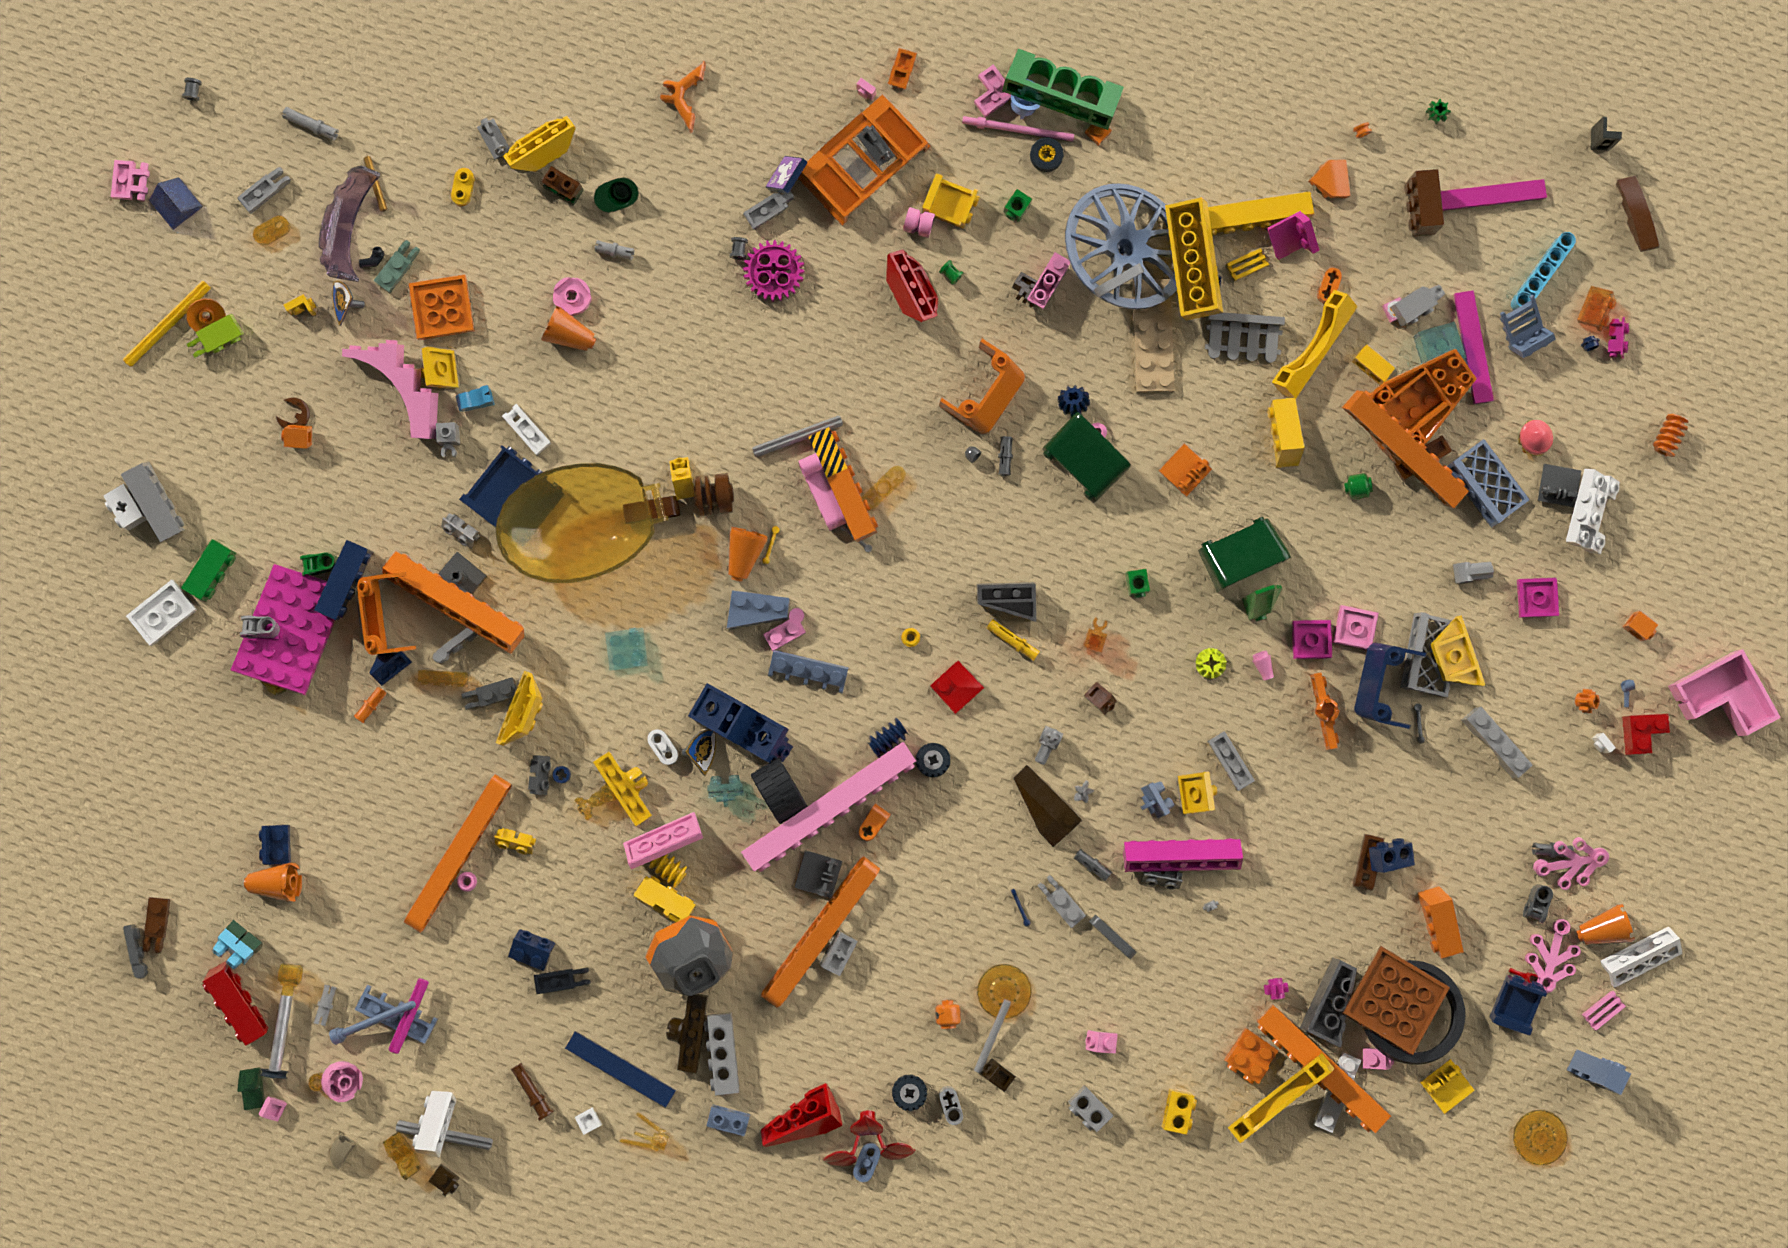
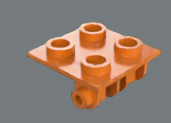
[1159,443,1212,497]

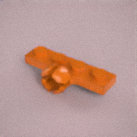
[1310,672,1340,750]

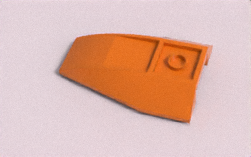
[1370,349,1477,466]

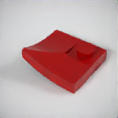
[930,660,984,714]

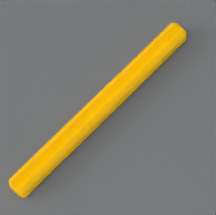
[123,281,211,367]

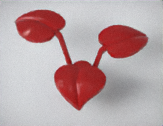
[823,1110,916,1167]

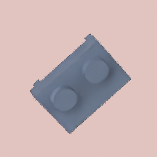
[1500,295,1556,358]

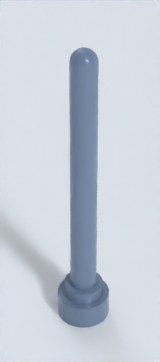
[329,1001,416,1045]

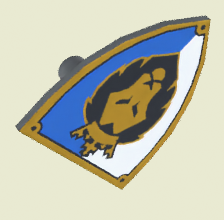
[332,281,365,326]
[682,729,716,776]

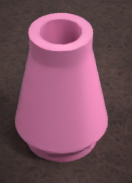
[1252,651,1274,680]

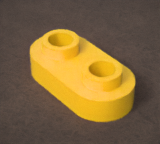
[451,168,475,206]

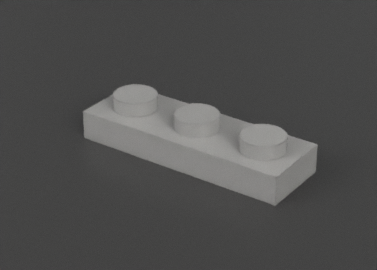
[1207,731,1255,791]

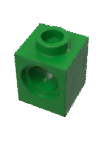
[1003,189,1032,222]
[1125,569,1150,598]

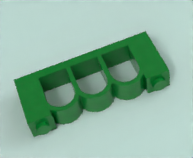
[1002,48,1124,130]

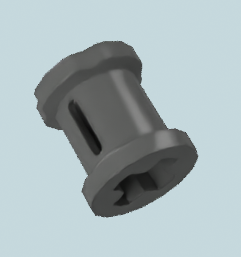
[182,77,202,101]
[729,237,748,260]

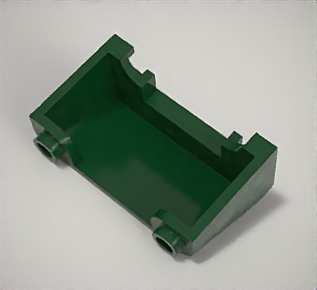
[1042,412,1131,502]
[1198,516,1291,592]

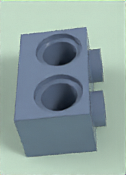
[706,1104,751,1136]

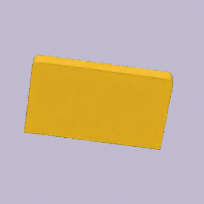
[1351,345,1395,385]

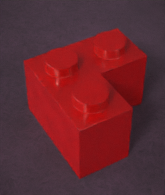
[1622,714,1670,755]

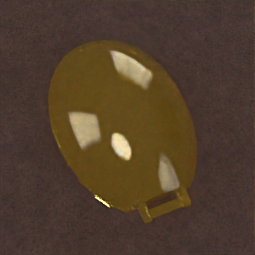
[496,463,669,583]

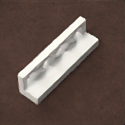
[1601,926,1682,988]

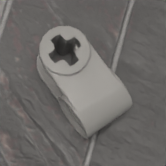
[240,616,280,639]

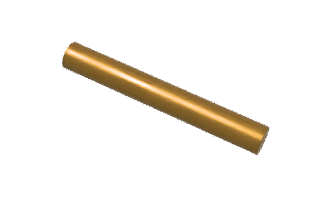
[363,156,387,212]

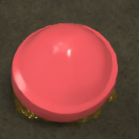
[1518,420,1553,456]

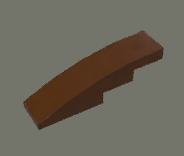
[1616,176,1660,252]

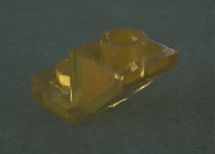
[383,1132,422,1180]

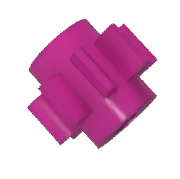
[1264,978,1289,999]

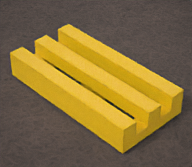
[1226,248,1269,282]

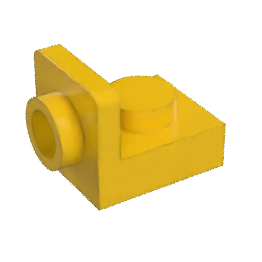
[283,294,317,316]

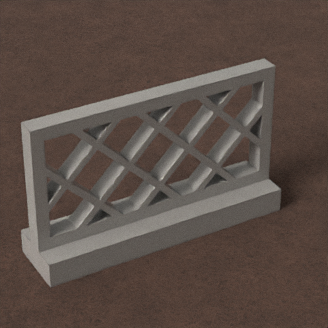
[1400,612,1452,697]

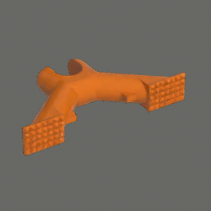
[660,61,706,133]

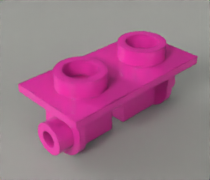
[1608,317,1629,359]

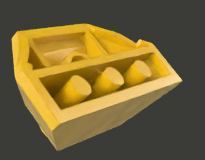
[503,116,576,172]
[495,671,543,746]

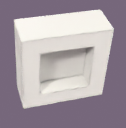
[1592,733,1616,753]
[575,1107,602,1135]

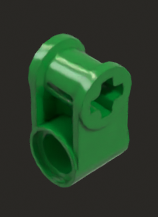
[300,552,338,576]

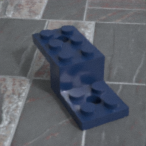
[688,683,789,763]

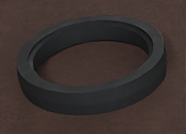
[1363,960,1466,1065]

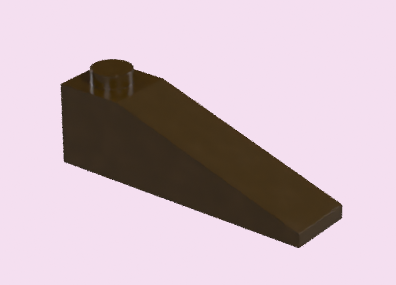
[1013,765,1082,847]

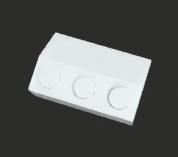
[412,1091,456,1158]

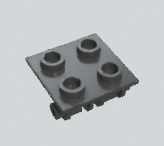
[1538,464,1581,507]
[795,850,842,898]

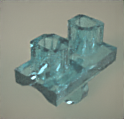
[707,775,744,807]

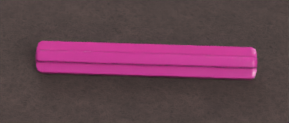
[388,978,429,1054]

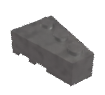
[977,582,1036,622]

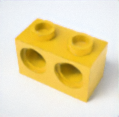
[1161,1089,1197,1135]

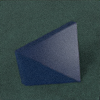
[369,651,412,686]

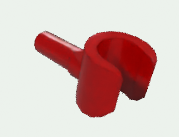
[1509,968,1538,983]

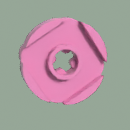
[553,277,592,316]

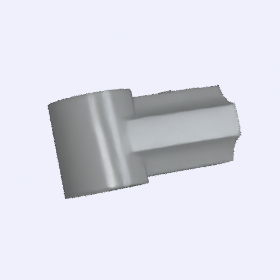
[1453,562,1494,584]

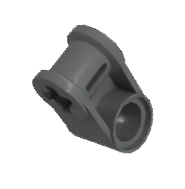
[1523,884,1553,923]

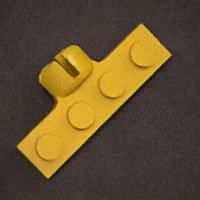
[593,751,652,826]

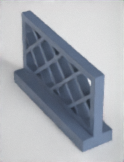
[1447,439,1529,528]

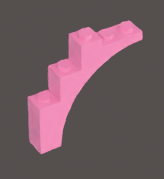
[342,340,438,439]

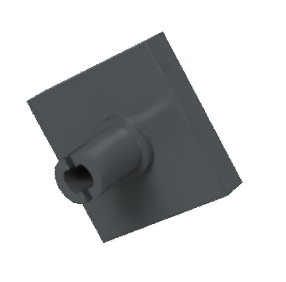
[438,552,487,594]

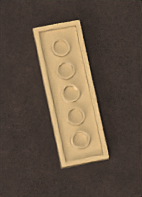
[1132,279,1175,393]

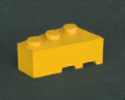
[1268,398,1304,468]
[633,875,696,923]

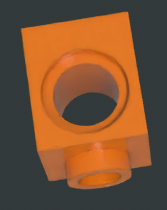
[281,425,312,449]
[1622,611,1658,641]

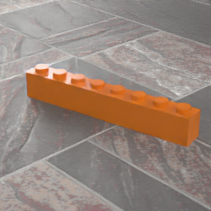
[1342,390,1469,508]
[382,551,524,654]
[1257,1004,1391,1133]

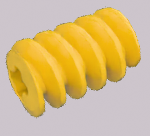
[645,853,688,888]

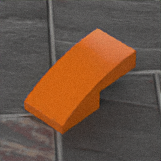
[888,48,917,89]

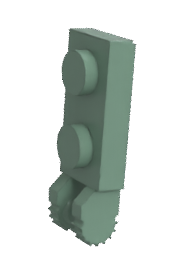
[373,240,420,293]

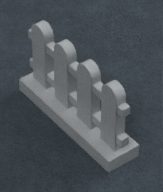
[1205,313,1285,363]

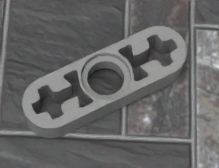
[1094,263,1144,298]

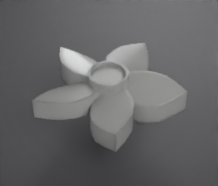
[1074,780,1094,803]

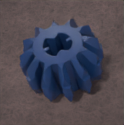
[1058,384,1090,417]

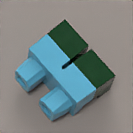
[212,919,262,969]

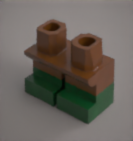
[541,166,584,205]

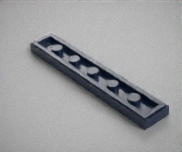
[565,1031,676,1108]

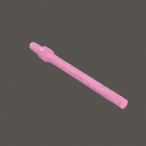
[962,116,1074,142]

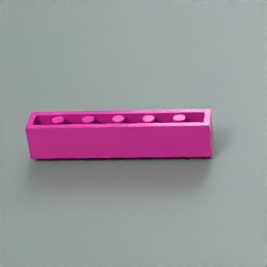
[1123,838,1243,872]

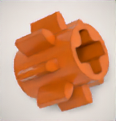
[1575,689,1600,713]

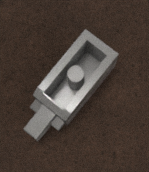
[1390,285,1445,326]

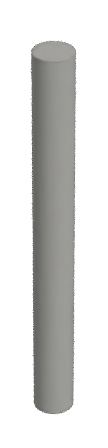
[974,999,1011,1073]

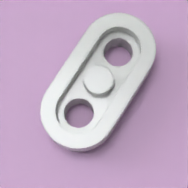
[648,729,678,765]

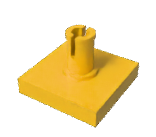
[420,347,459,389]
[1178,772,1217,814]

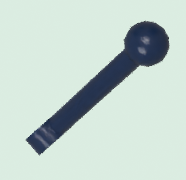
[1011,889,1031,927]

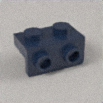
[508,929,555,971]

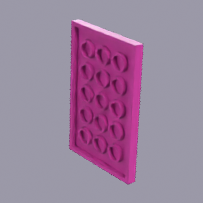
[230,564,336,695]

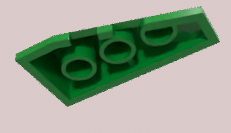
[1242,585,1282,622]

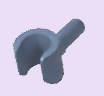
[1621,679,1635,707]

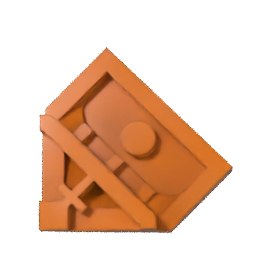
[1308,160,1350,198]

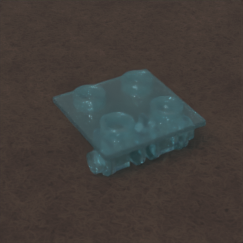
[605,628,648,671]

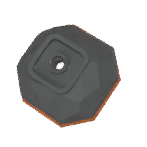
[646,916,733,996]

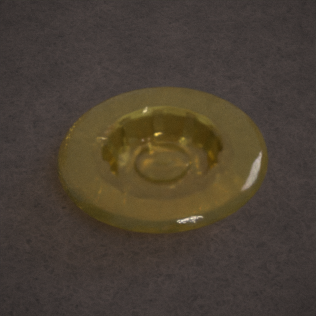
[977,964,1031,1019]
[1513,1110,1568,1165]

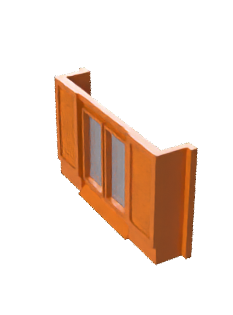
[798,94,931,226]

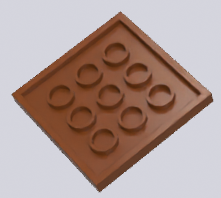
[1342,946,1450,1056]

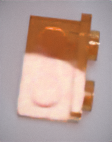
[1577,286,1617,332]

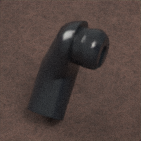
[359,246,384,269]

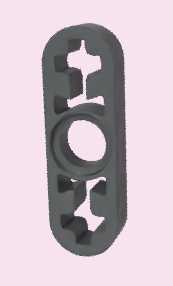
[1089,914,1137,960]

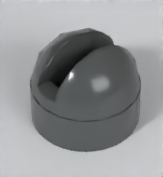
[965,446,982,463]

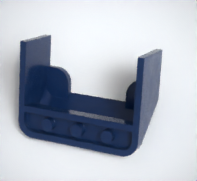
[1354,643,1427,729]

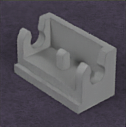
[819,930,858,976]

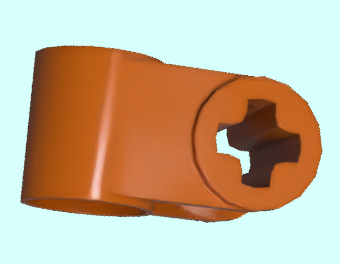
[859,803,891,841]

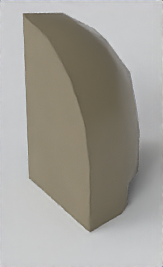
[330,1132,356,1170]

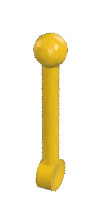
[762,526,780,564]

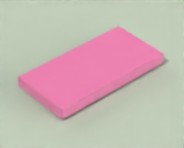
[623,812,703,870]

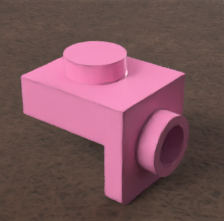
[1086,1030,1118,1053]
[1363,1048,1394,1070]

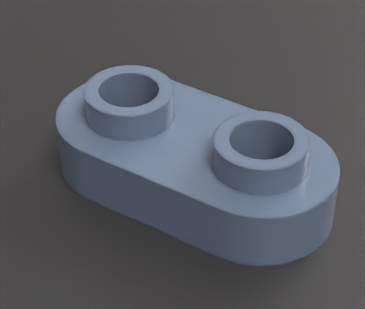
[853,1143,880,1182]

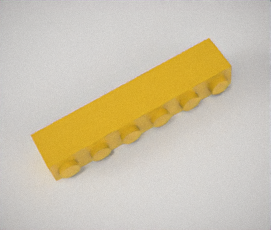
[1208,192,1314,236]

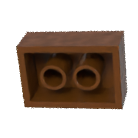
[1405,169,1444,237]

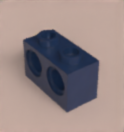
[1369,838,1415,873]

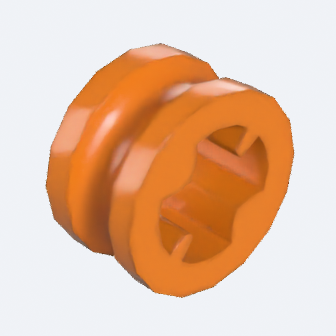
[1353,122,1372,138]

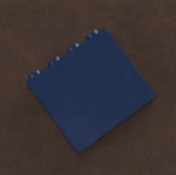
[459,445,564,548]

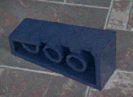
[314,540,374,621]

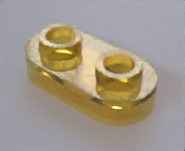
[253,216,290,245]

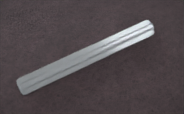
[752,416,843,457]
[396,1120,493,1150]

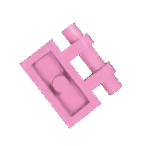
[111,160,150,202]

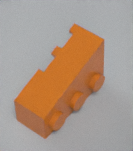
[1417,886,1464,959]

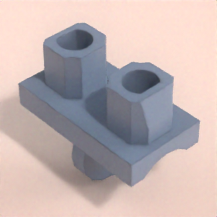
[1141,781,1174,818]

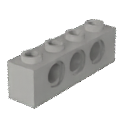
[704,1012,740,1096]

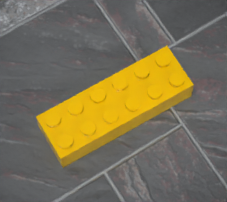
[1165,197,1223,321]

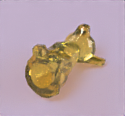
[575,783,617,820]

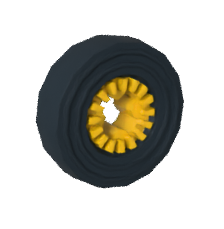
[1030,137,1064,172]

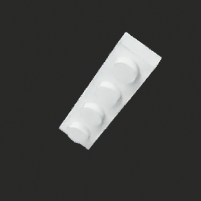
[1313,1052,1361,1133]

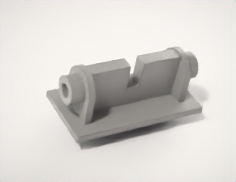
[477,118,510,159]
[441,513,481,549]

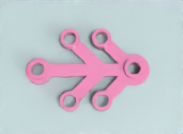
[1533,837,1609,890]
[1525,919,1581,993]

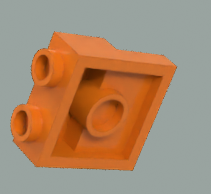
[1224,1028,1279,1084]

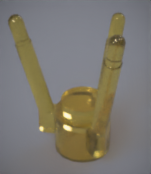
[620,1112,670,1151]

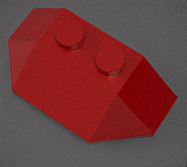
[886,249,938,322]

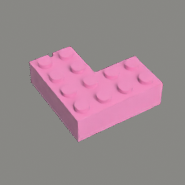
[1668,649,1781,736]

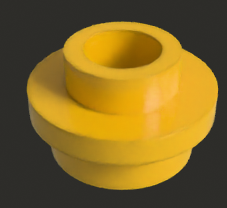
[901,628,920,647]

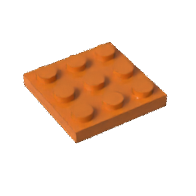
[409,274,475,340]

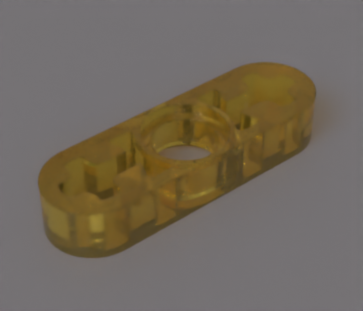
[862,466,906,511]

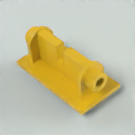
[494,828,536,855]

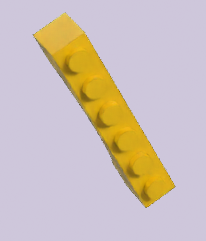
[1272,290,1358,399]
[1228,1053,1335,1143]

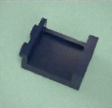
[1489,975,1547,1036]

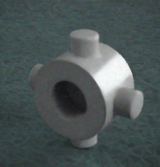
[1203,900,1219,912]

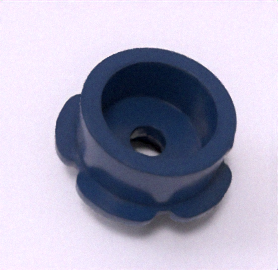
[1581,336,1600,351]

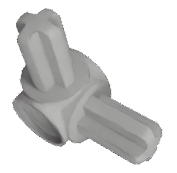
[1035,726,1063,765]

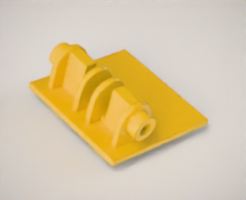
[1420,1059,1475,1114]

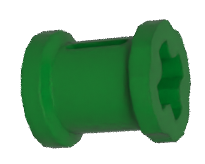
[939,260,964,285]

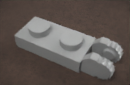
[237,167,291,214]
[432,628,479,663]
[1038,875,1086,928]

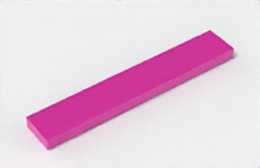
[1441,179,1547,211]
[1453,290,1494,404]

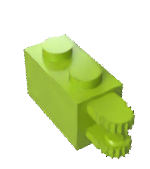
[186,314,244,358]

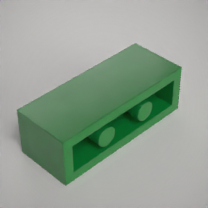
[181,539,236,602]

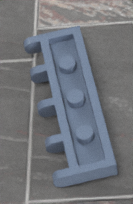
[768,650,849,694]
[355,985,438,1044]

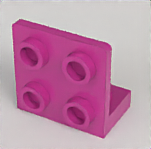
[1267,211,1320,260]

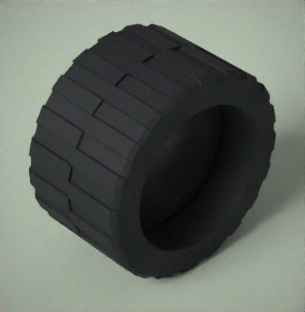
[751,758,808,824]

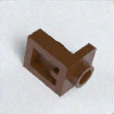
[1084,682,1117,715]

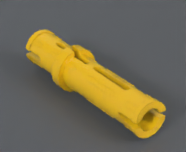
[986,619,1040,661]

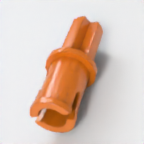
[354,687,386,723]

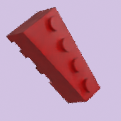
[202,960,269,1046]

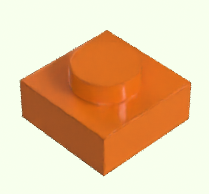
[1085,125,1112,146]

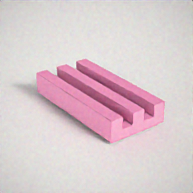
[1582,991,1626,1030]

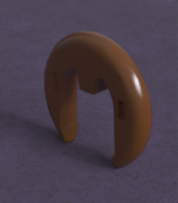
[276,397,310,429]

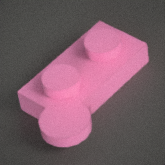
[763,608,806,651]

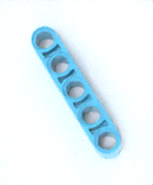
[1511,232,1576,310]

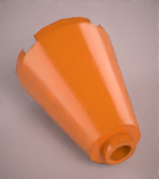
[541,306,596,351]
[728,527,768,582]
[244,863,302,902]
[1576,904,1635,945]

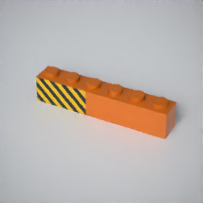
[809,427,879,542]

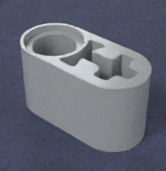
[939,1086,963,1125]

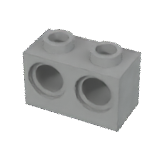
[1068,1085,1113,1132]

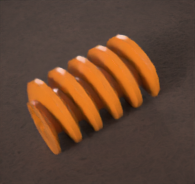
[1653,414,1689,457]

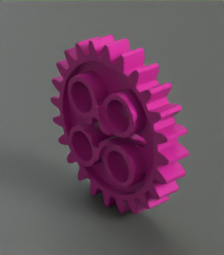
[743,240,805,302]

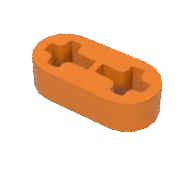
[1317,268,1342,304]

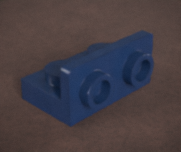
[259,825,291,865]

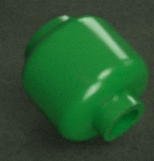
[1344,473,1373,499]

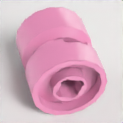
[903,207,935,238]

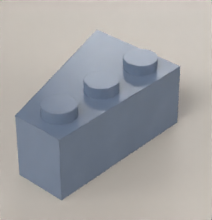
[727,590,790,630]
[1567,1050,1631,1095]

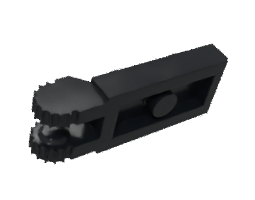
[534,967,591,995]

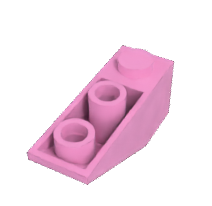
[1027,252,1070,309]

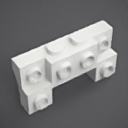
[1566,469,1620,554]

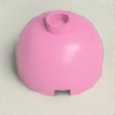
[321,1061,363,1102]

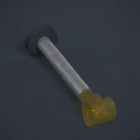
[260,963,303,1079]

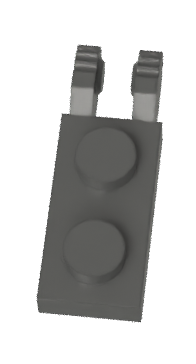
[461,677,517,710]
[123,924,148,979]

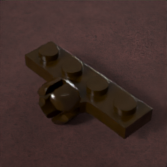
[666,994,709,1074]

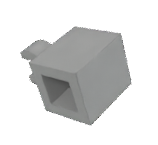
[436,422,460,458]

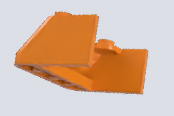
[939,338,1025,434]
[357,572,416,655]

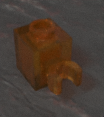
[1081,617,1108,654]

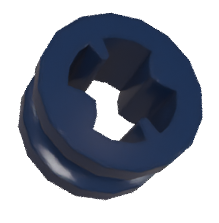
[553,766,571,783]

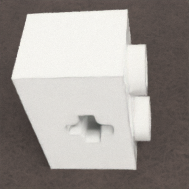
[104,484,147,531]

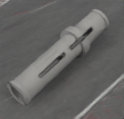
[282,107,339,141]

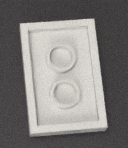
[126,580,197,646]

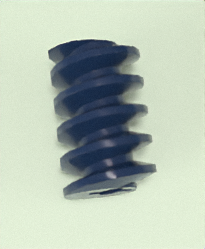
[867,718,909,758]

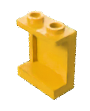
[922,173,980,229]

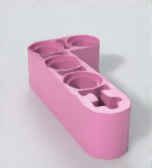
[798,453,847,531]

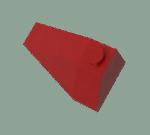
[761,1083,843,1147]

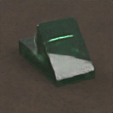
[237,1067,265,1110]

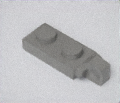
[743,191,794,230]

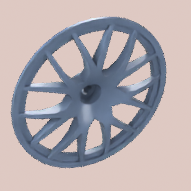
[1065,184,1177,309]

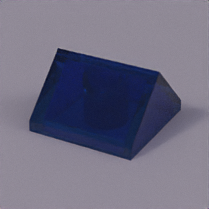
[149,177,203,230]

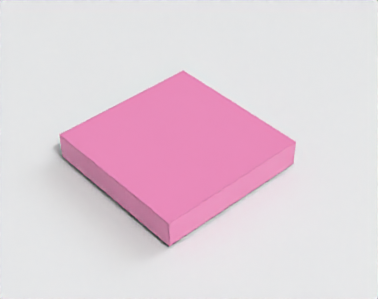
[1333,605,1379,650]

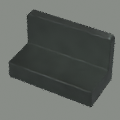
[1591,116,1622,151]

